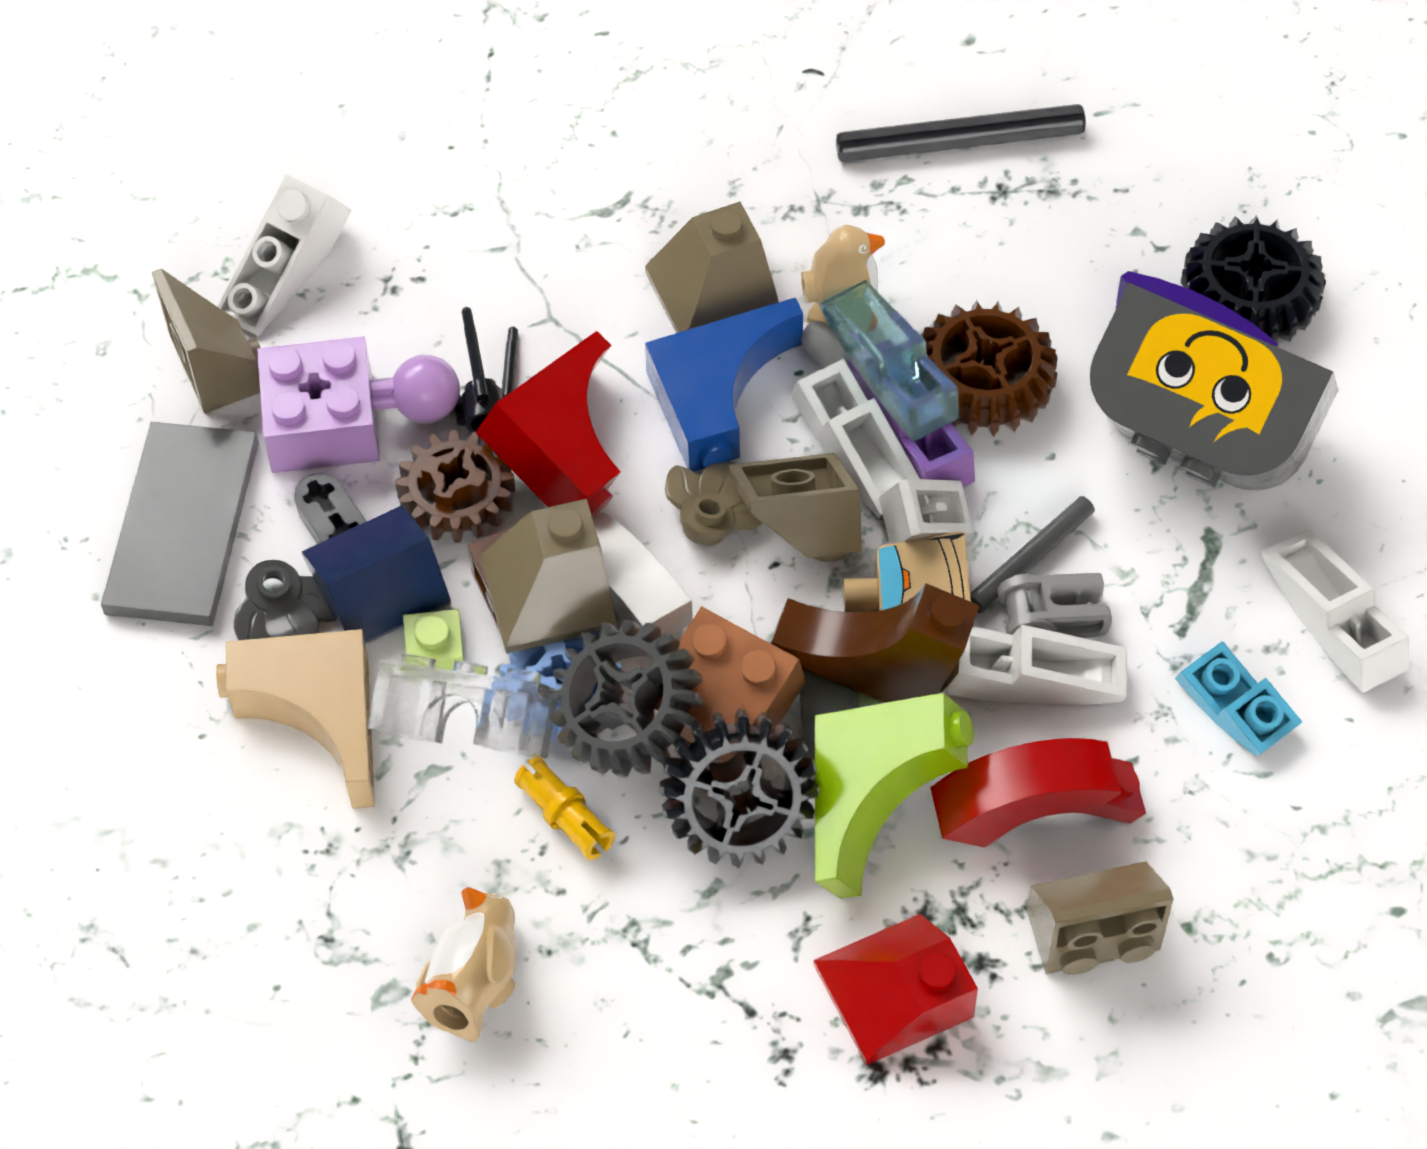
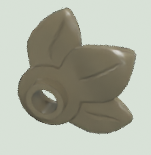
[665,461,763,546]

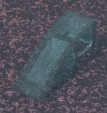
[820,280,959,442]

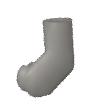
[801,321,873,372]

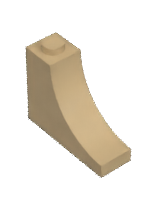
[216,629,375,809]

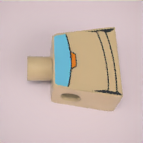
[843,532,971,612]

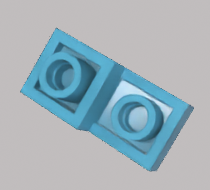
[1175,641,1302,757]

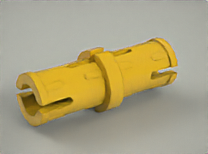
[514,757,615,860]

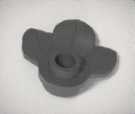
[233,559,335,640]

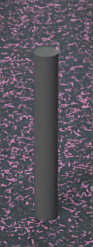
[970,496,1095,613]

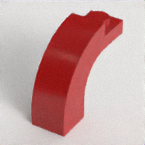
[930,738,1146,848]

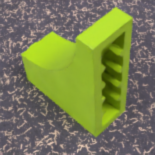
[815,693,974,899]

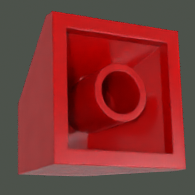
[813,914,978,1065]

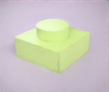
[403,609,465,674]

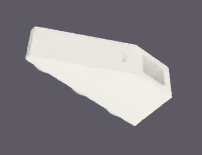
[217,174,352,336]

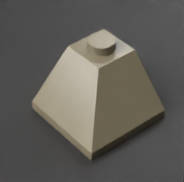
[645,201,779,333]
[151,268,261,414]
[728,453,862,562]
[480,499,617,654]

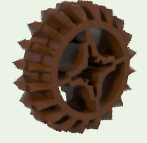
[913,299,1058,437]

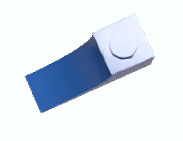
[645,297,803,472]

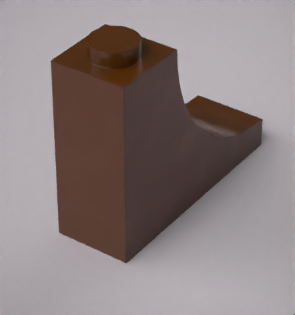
[770,583,980,703]

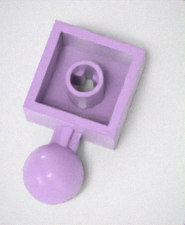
[257,336,460,473]

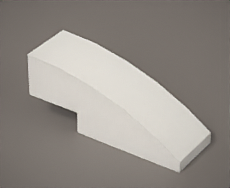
[790,358,920,518]
[592,512,693,635]
[1262,529,1410,693]
[942,625,1127,706]

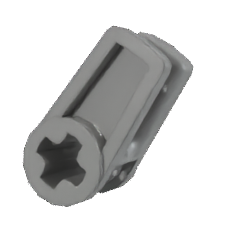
[997,572,1112,638]

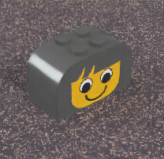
[1090,283,1339,490]

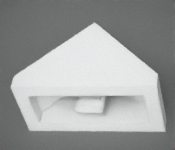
[879,479,974,544]

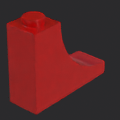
[476,331,621,517]

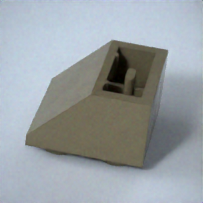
[1027,861,1174,975]

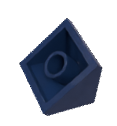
[301,505,451,644]

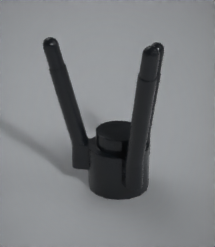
[454,307,518,433]

